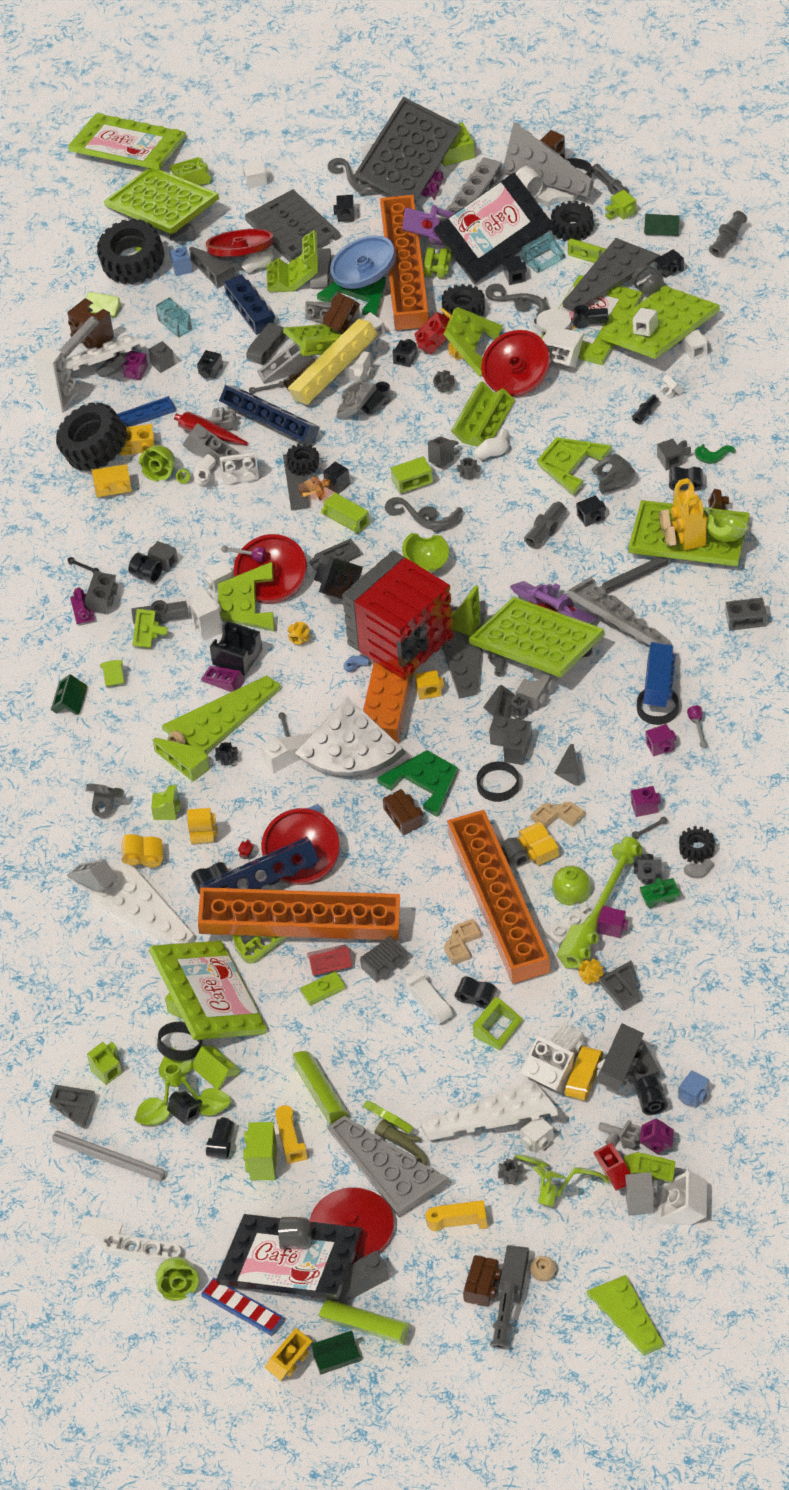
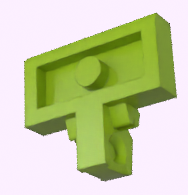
[132,609,168,649]

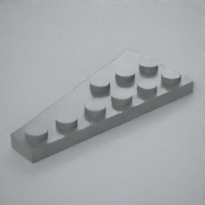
[566,577,670,645]

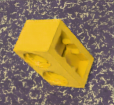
[120,424,155,456]

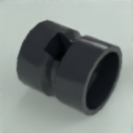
[128,552,163,583]
[635,1076,668,1115]

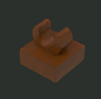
[708,489,729,510]

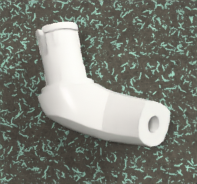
[241,245,274,274]
[474,429,509,461]
[194,454,216,486]

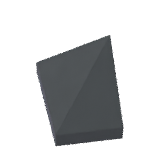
[170,223,196,241]
[483,685,515,718]
[554,744,580,786]

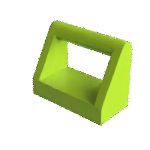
[472,997,523,1050]
[623,1152,676,1183]

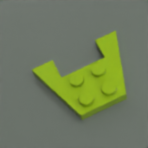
[444,307,503,377]
[537,437,612,495]
[218,562,275,632]

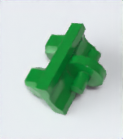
[640,877,680,908]

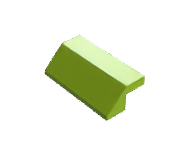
[451,381,515,447]

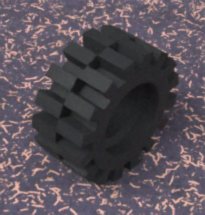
[286,443,319,476]
[679,826,715,864]

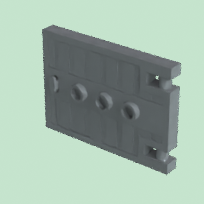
[245,189,340,262]

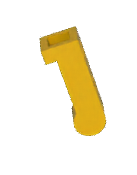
[275,1105,307,1164]
[425,1200,488,1231]

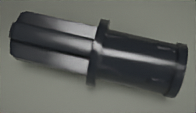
[632,394,659,424]

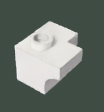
[344,351,373,383]

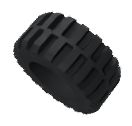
[97,219,165,284]
[56,402,127,471]

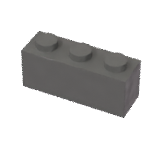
[596,1023,645,1091]

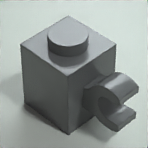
[428,436,459,467]
[657,439,691,470]

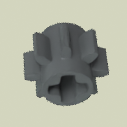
[433,370,455,393]
[457,457,480,480]
[498,1158,523,1185]

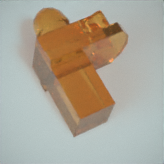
[298,476,330,501]

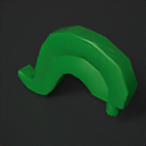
[695,444,736,464]

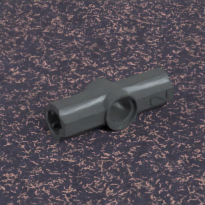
[524,501,567,549]
[131,600,189,625]

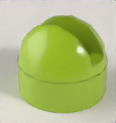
[176,468,191,484]

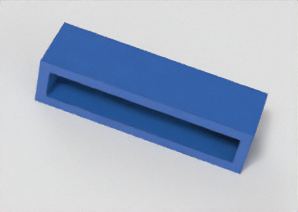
[643,642,676,708]

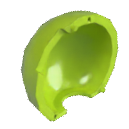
[704,507,749,543]
[402,533,449,573]

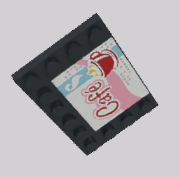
[433,172,555,284]
[216,1214,364,1300]

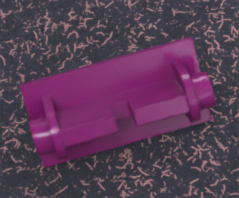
[422,167,444,200]
[70,587,95,624]

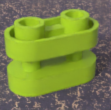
[423,247,452,278]

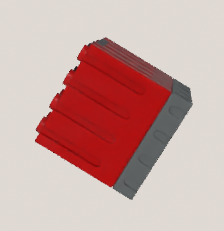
[342,550,454,680]

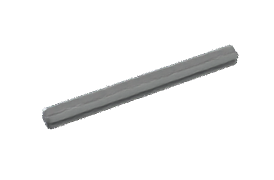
[52,1131,165,1181]

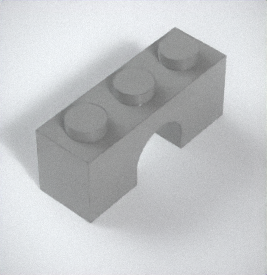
[516,668,560,711]

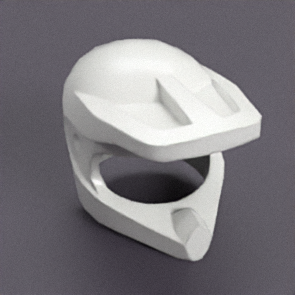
[516,166,543,199]

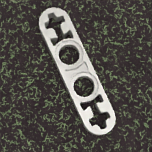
[101,1233,182,1263]

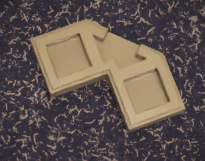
[659,509,677,547]
[530,802,586,828]
[444,919,481,965]

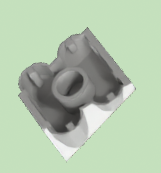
[336,380,377,419]

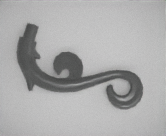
[327,158,383,195]
[485,284,549,324]
[385,497,463,533]

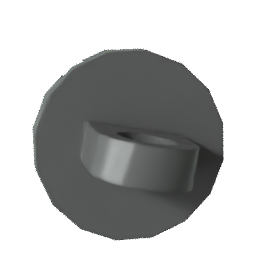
[85,783,124,818]

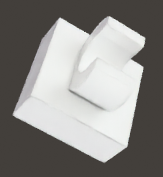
[660,374,685,398]

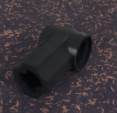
[573,305,608,328]
[361,381,391,415]
[206,1117,235,1159]

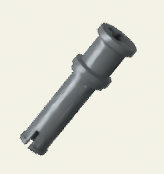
[592,163,630,194]
[490,1281,516,1349]

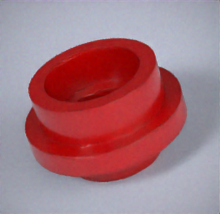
[238,839,254,858]

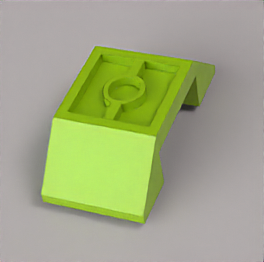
[267,230,318,292]

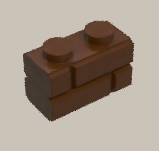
[322,293,360,334]
[382,789,424,835]
[463,1255,502,1307]

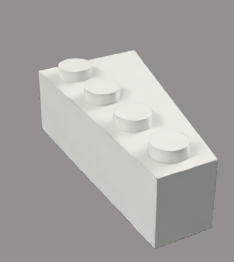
[34,346,79,413]

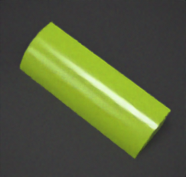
[293,1051,349,1125]
[318,1299,411,1345]

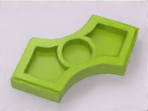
[362,1101,413,1134]

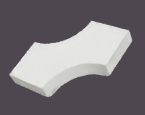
[535,186,579,207]

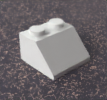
[658,1171,707,1225]

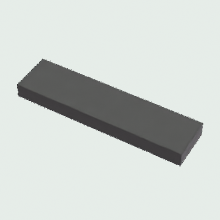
[283,454,309,510]

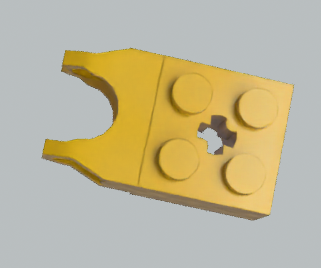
[670,478,707,550]

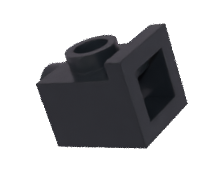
[657,249,684,278]
[392,339,417,367]
[197,350,223,378]
[167,1091,203,1124]

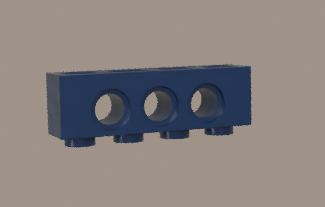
[224,274,275,335]

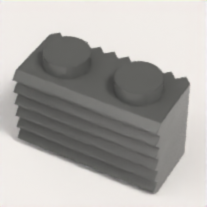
[360,936,407,982]

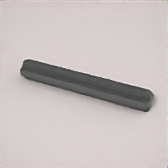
[602,557,668,593]

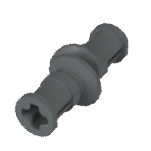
[709,210,747,257]

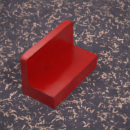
[307,944,352,975]

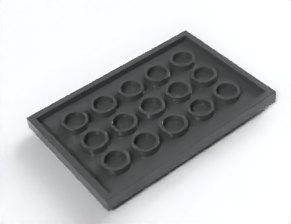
[355,97,462,204]

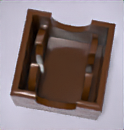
[67,298,114,349]

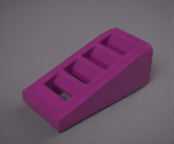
[201,665,245,692]

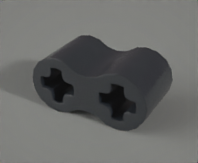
[669,467,703,491]
[191,862,228,894]
[454,976,497,1009]

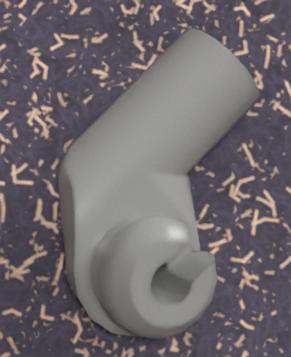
[684,858,713,877]

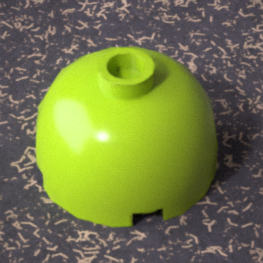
[139,445,176,482]
[552,865,591,906]
[155,1257,199,1301]

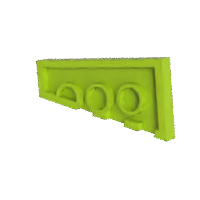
[587,1275,663,1356]

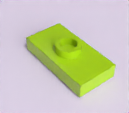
[300,971,345,1006]

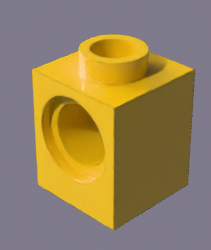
[415,670,444,700]

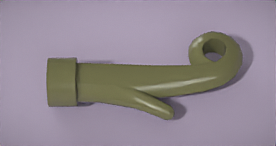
[375,1120,429,1166]

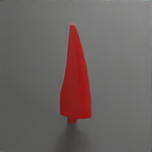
[174,411,248,446]

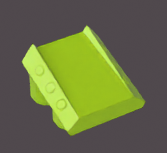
[169,157,212,186]

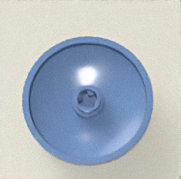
[330,235,396,289]

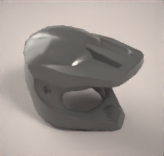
[591,454,636,494]

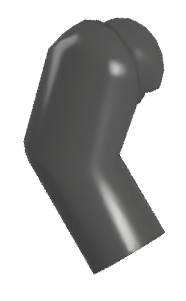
[488,652,506,677]

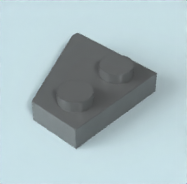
[96,352,126,376]
[599,960,639,1010]
[49,1084,95,1128]

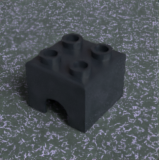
[210,621,262,675]

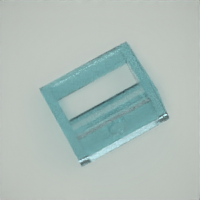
[521,232,566,273]

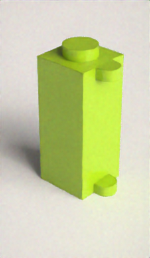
[321,493,370,534]

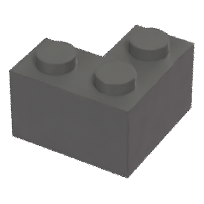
[489,715,532,765]

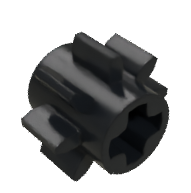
[215,742,238,766]

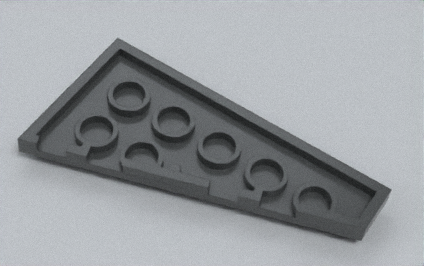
[562,238,660,311]
[442,600,486,699]

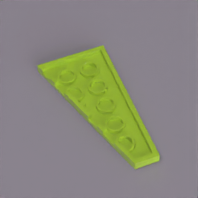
[162,675,281,754]

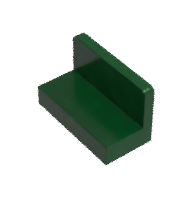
[644,214,680,236]
[51,674,87,715]
[311,1331,361,1375]

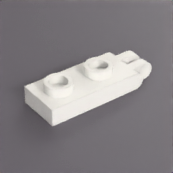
[545,906,593,948]

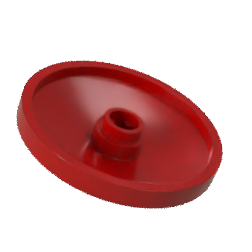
[206,229,274,257]
[481,330,551,397]
[234,534,307,604]
[261,808,340,885]
[310,1187,394,1264]

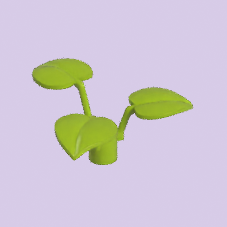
[134,1047,231,1125]
[513,1154,609,1207]

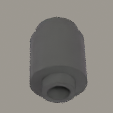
[501,837,528,866]

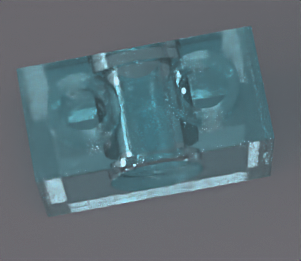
[156,297,192,338]

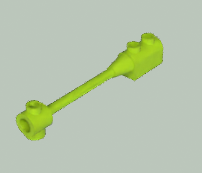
[556,837,643,968]

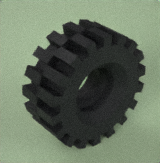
[551,201,594,242]
[442,284,485,316]

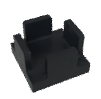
[314,556,363,599]

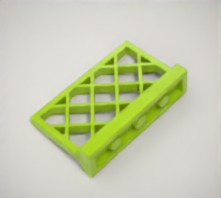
[283,324,342,356]

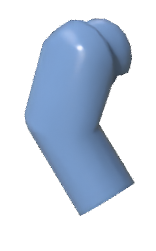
[343,656,369,672]

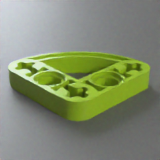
[232,935,287,964]

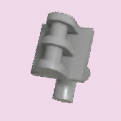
[206,407,236,430]
[598,1120,641,1149]

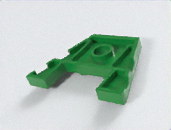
[317,276,386,317]
[377,750,458,817]

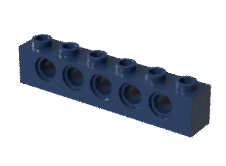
[219,385,320,443]
[199,836,319,889]

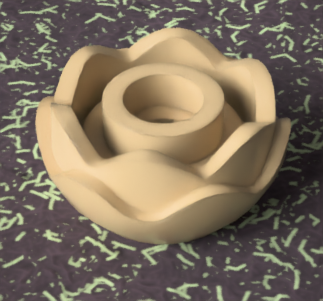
[529,1256,557,1281]

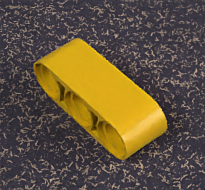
[565,1046,603,1101]

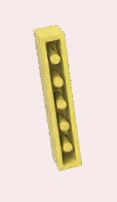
[287,319,378,405]

